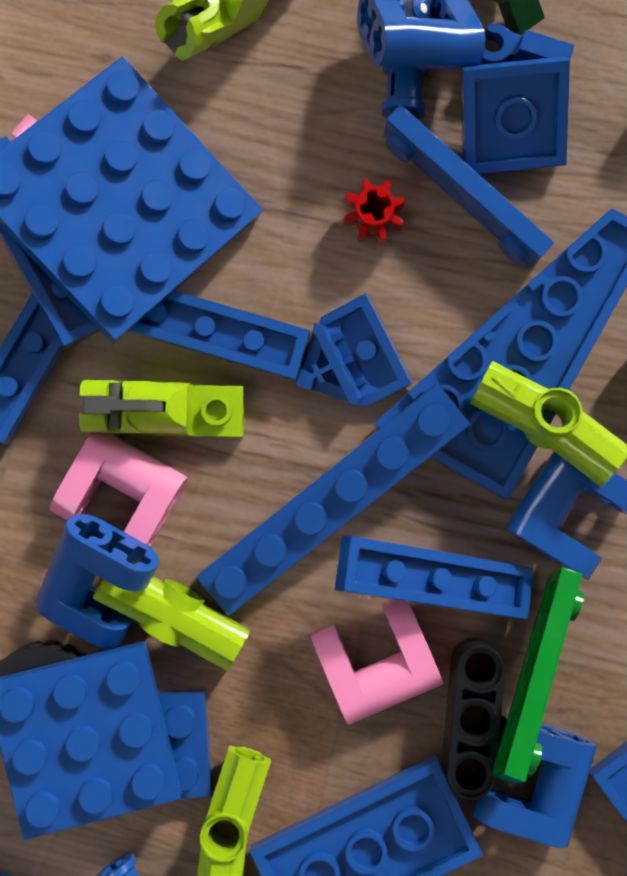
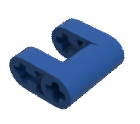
[357,0,485,70]
[505,451,627,580]
[35,514,159,649]
[473,714,597,848]

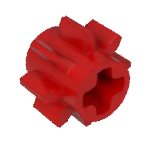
[343,178,405,245]

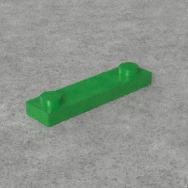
[491,567,584,783]

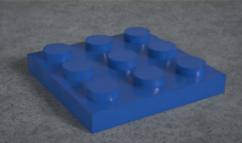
[0,641,182,840]

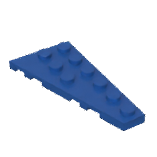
[373,208,627,500]

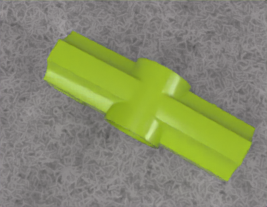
[469,361,627,487]
[93,577,251,671]
[197,746,271,876]

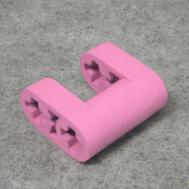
[50,432,188,547]
[310,599,444,725]

